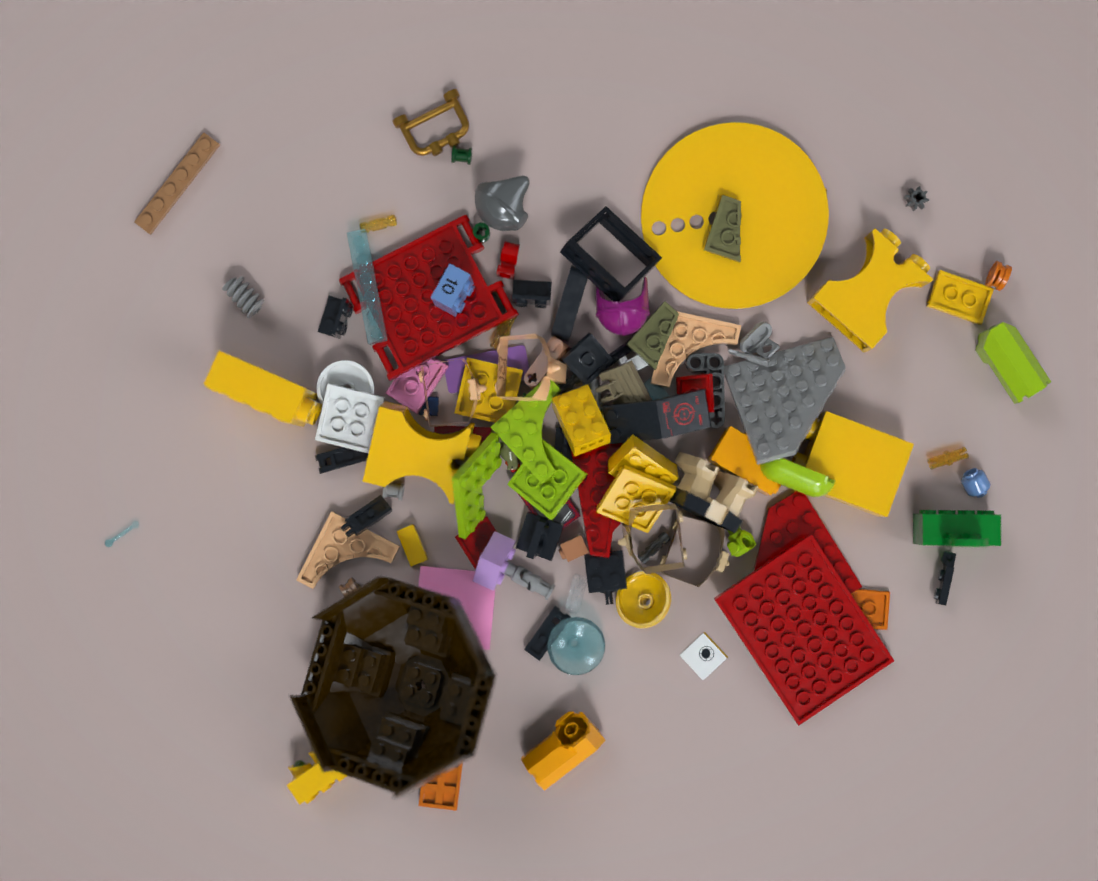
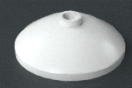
[317,360,375,406]

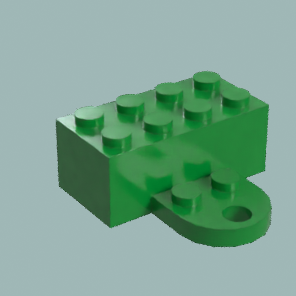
[913,510,1001,547]

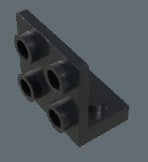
[512,280,552,308]
[318,296,353,339]

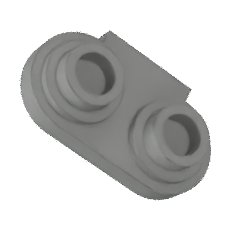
[740,322,780,359]

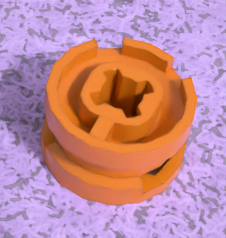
[985,261,1012,291]

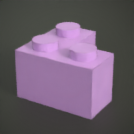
[473,531,516,591]

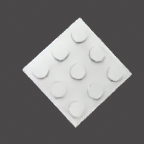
[315,383,385,453]

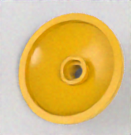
[616,571,671,629]

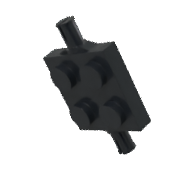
[584,550,628,605]

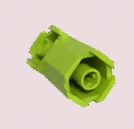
[975,322,1051,404]

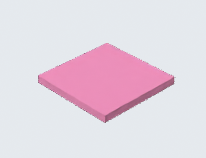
[418,566,496,650]

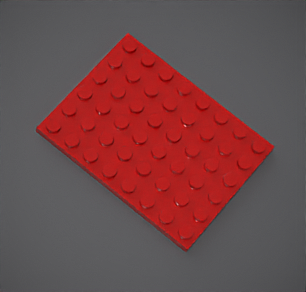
[713,534,894,726]

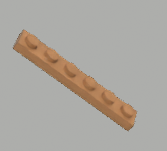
[134,132,220,235]

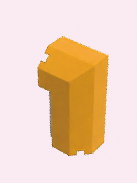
[521,711,606,791]

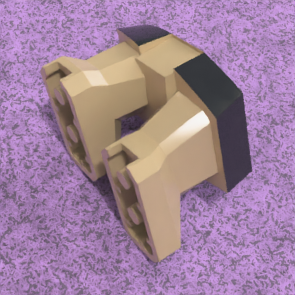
[669,452,759,533]

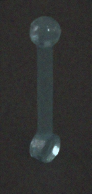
[105,521,139,547]

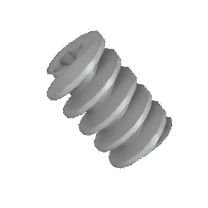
[222,276,264,318]

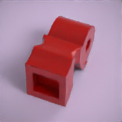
[497,241,520,280]

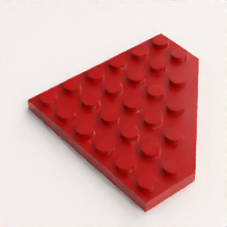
[754,491,862,594]

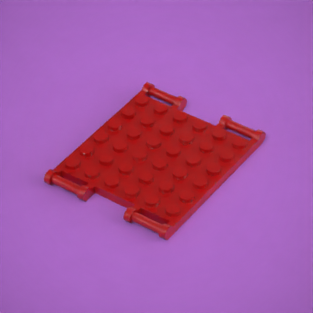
[339,215,519,381]

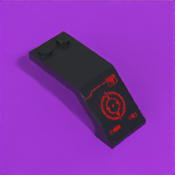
[602,389,711,444]

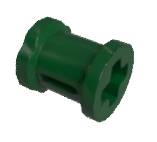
[451,146,473,165]
[473,222,491,243]

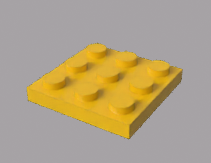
[454,357,523,423]
[596,464,676,533]

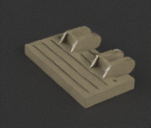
[595,360,652,404]

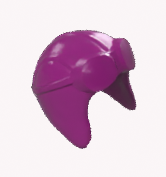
[596,276,650,336]

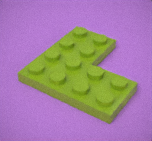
[452,432,502,539]

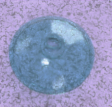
[547,617,605,675]

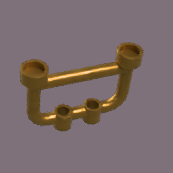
[392,89,469,156]

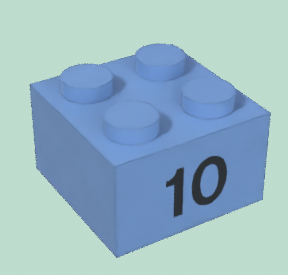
[431,264,475,317]

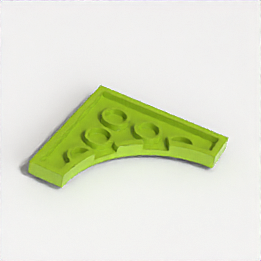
[491,380,561,485]

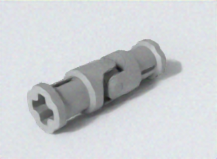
[503,561,555,600]

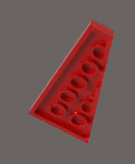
[570,443,624,558]

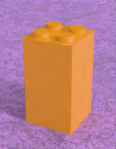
[707,426,789,496]

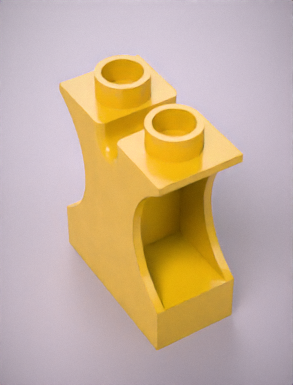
[807,228,933,353]
[362,401,482,504]

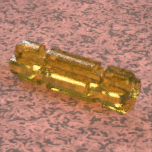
[359,215,397,234]

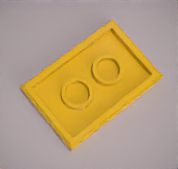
[926,270,994,325]

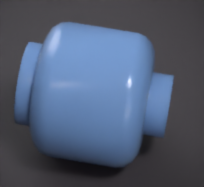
[961,468,991,498]

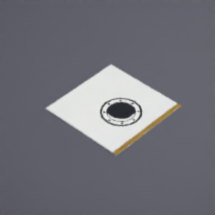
[680,632,728,680]

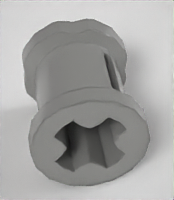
[382,483,405,501]

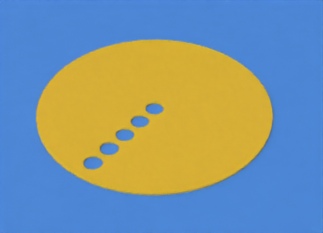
[641,122,829,309]

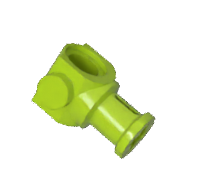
[727,526,757,557]

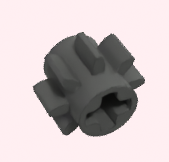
[904,186,929,211]

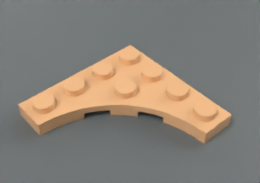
[650,311,741,388]
[296,511,400,589]

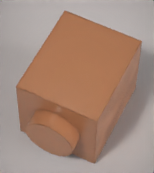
[558,535,589,562]

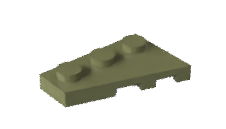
[704,195,741,263]
[626,301,679,370]

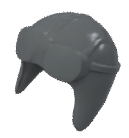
[475,176,530,231]

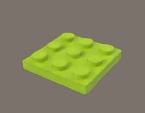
[507,439,587,520]

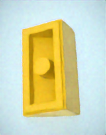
[396,524,428,567]

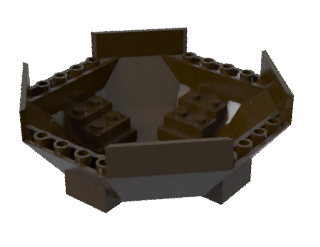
[289,576,496,798]

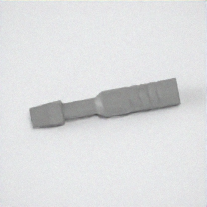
[728,349,771,367]

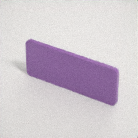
[443,345,530,393]

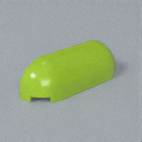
[760,458,836,497]

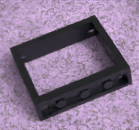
[560,206,662,302]

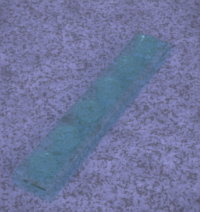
[347,229,388,345]

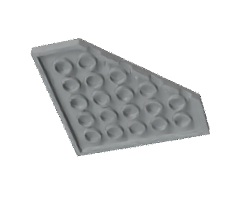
[724,337,846,465]

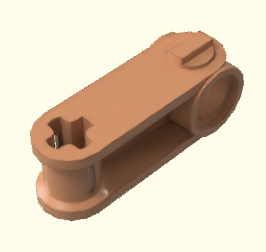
[524,336,571,390]

